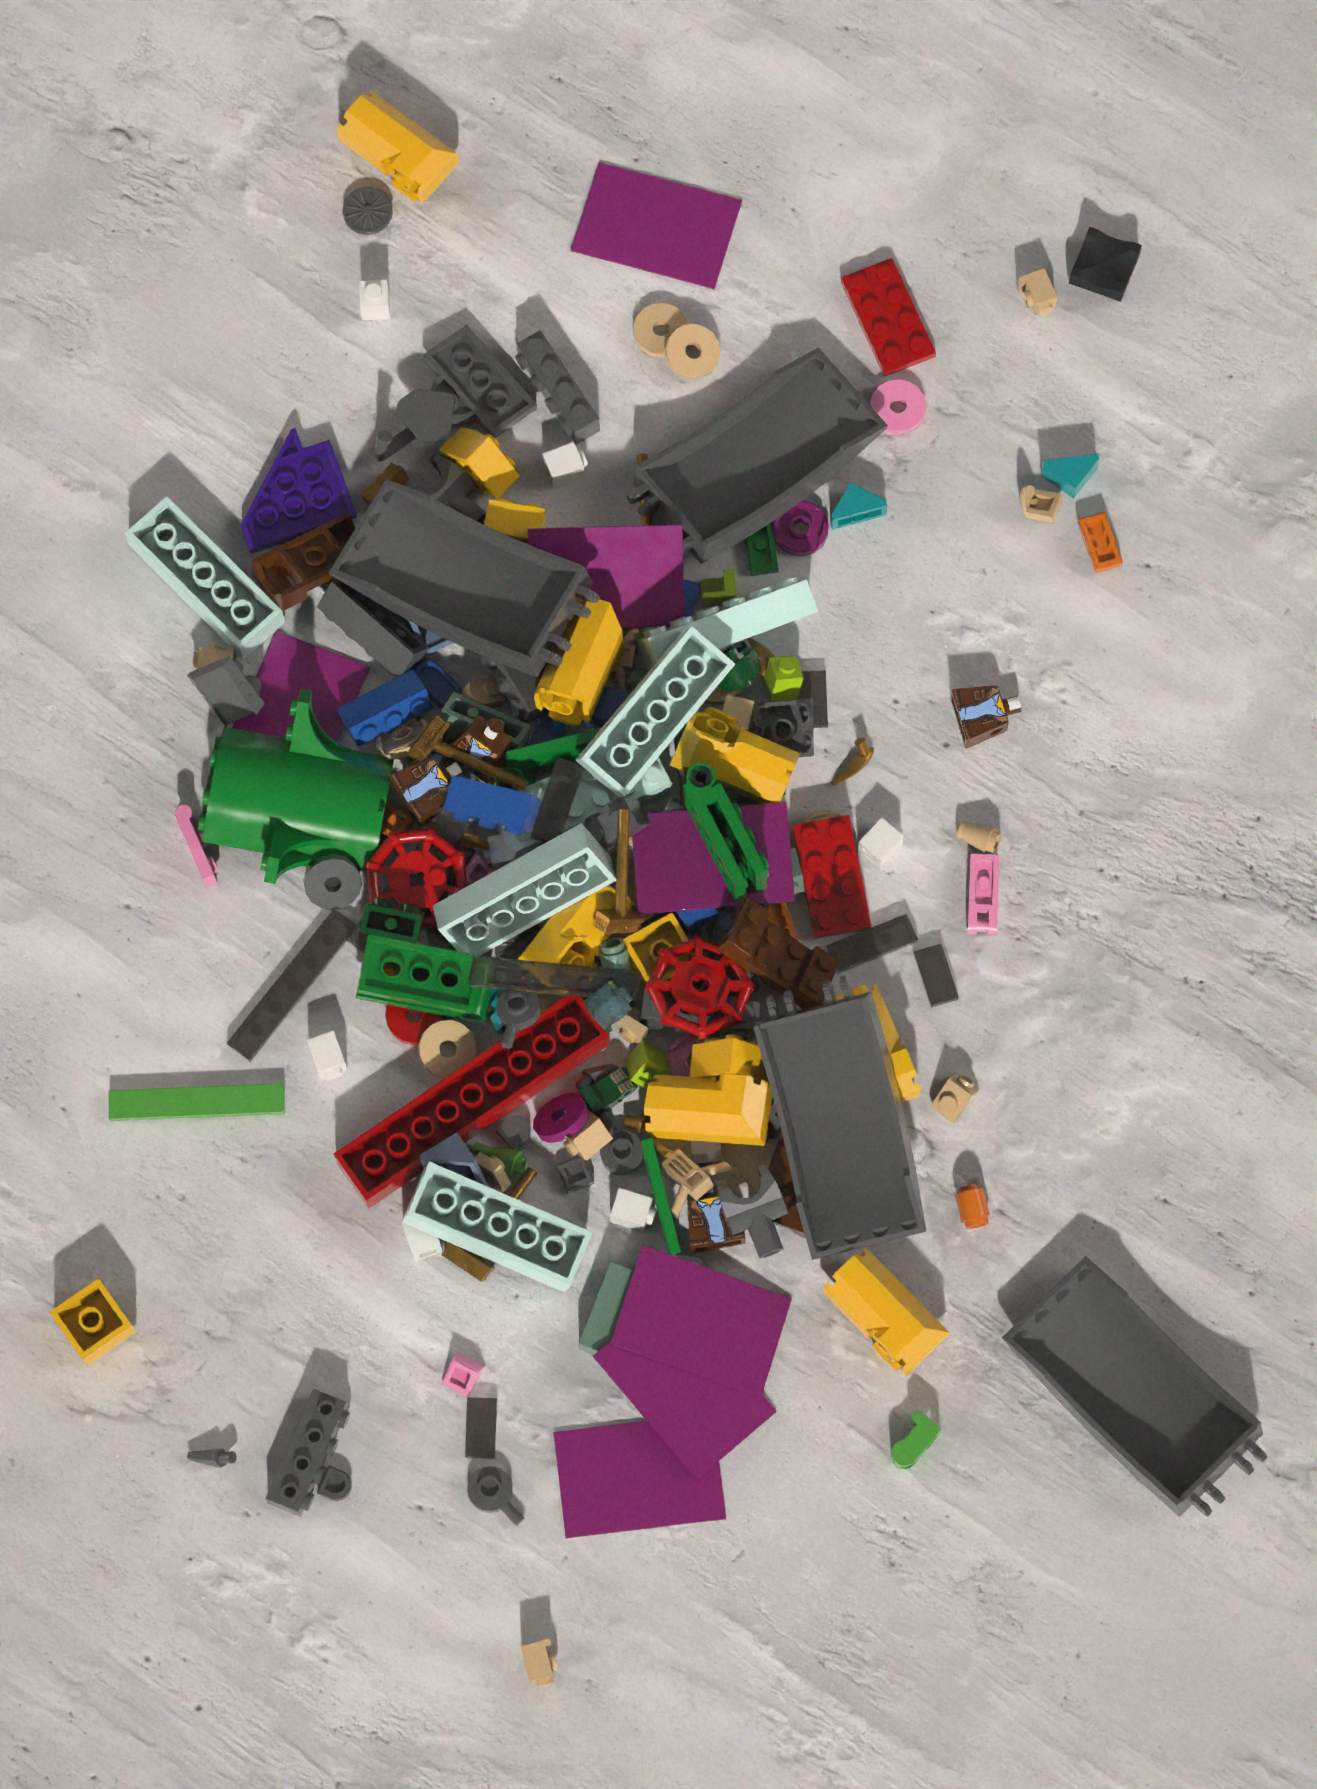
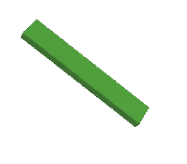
[108,1083,285,1121]

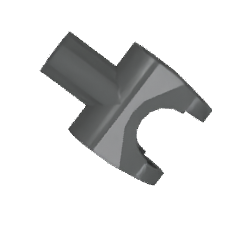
[404,453,486,524]
[716,1164,788,1259]

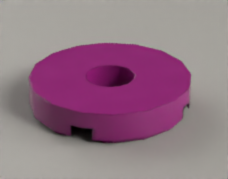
[773,501,829,556]
[533,1093,589,1143]

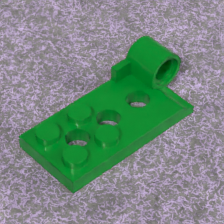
[494,728,601,790]

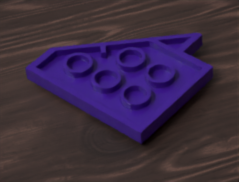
[241,428,357,554]

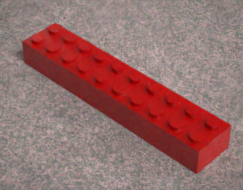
[333,989,610,1209]

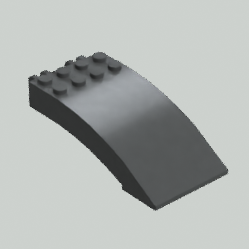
[626,347,888,564]
[329,479,600,677]
[753,976,927,1260]
[1002,1256,1267,1517]

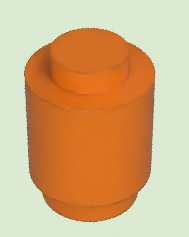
[955,1184,990,1229]

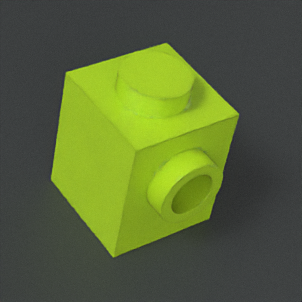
[764,655,804,702]

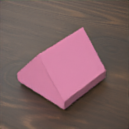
[465,854,494,886]

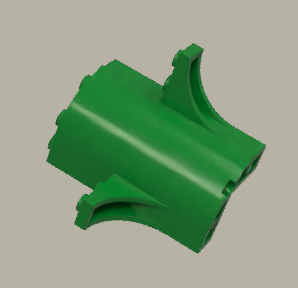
[198,689,394,884]

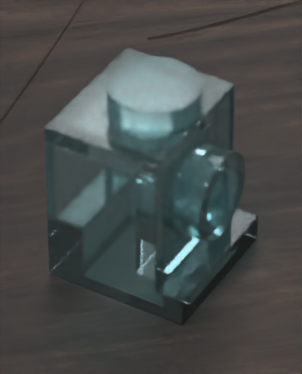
[584,980,633,1034]

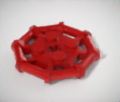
[364,826,467,929]
[645,935,755,1039]

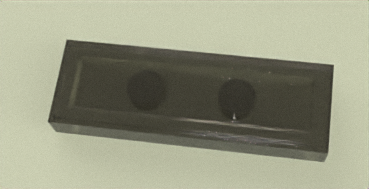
[531,757,584,843]
[826,914,918,974]

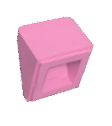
[442,1353,484,1396]

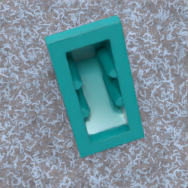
[1041,453,1099,499]
[831,482,887,530]

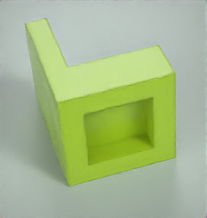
[700,569,736,608]
[625,1039,671,1089]

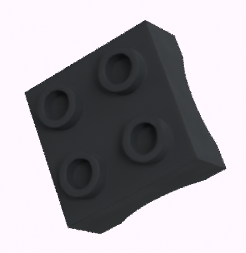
[1069,226,1142,302]

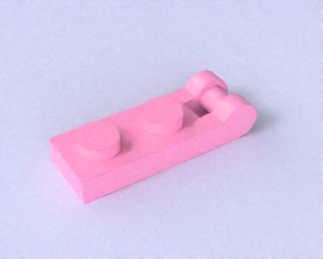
[175,804,219,887]
[967,854,999,935]

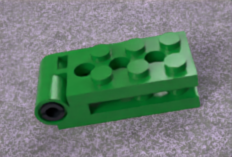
[683,763,769,903]
[355,934,496,1022]

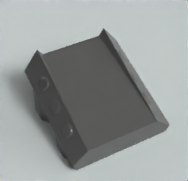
[187,655,265,727]
[753,698,814,758]

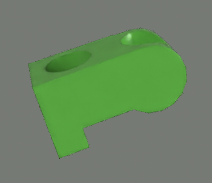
[891,1410,941,1470]

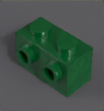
[359,897,425,944]

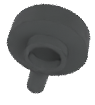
[496,986,541,1049]
[597,1112,644,1176]
[467,1466,525,1526]

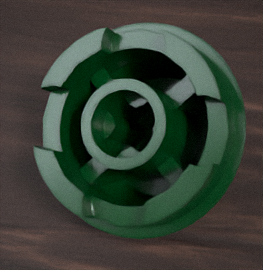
[718,639,761,693]

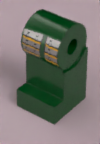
[579,1067,638,1116]

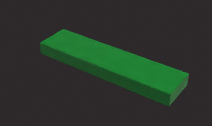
[736,466,779,576]
[641,1138,681,1256]

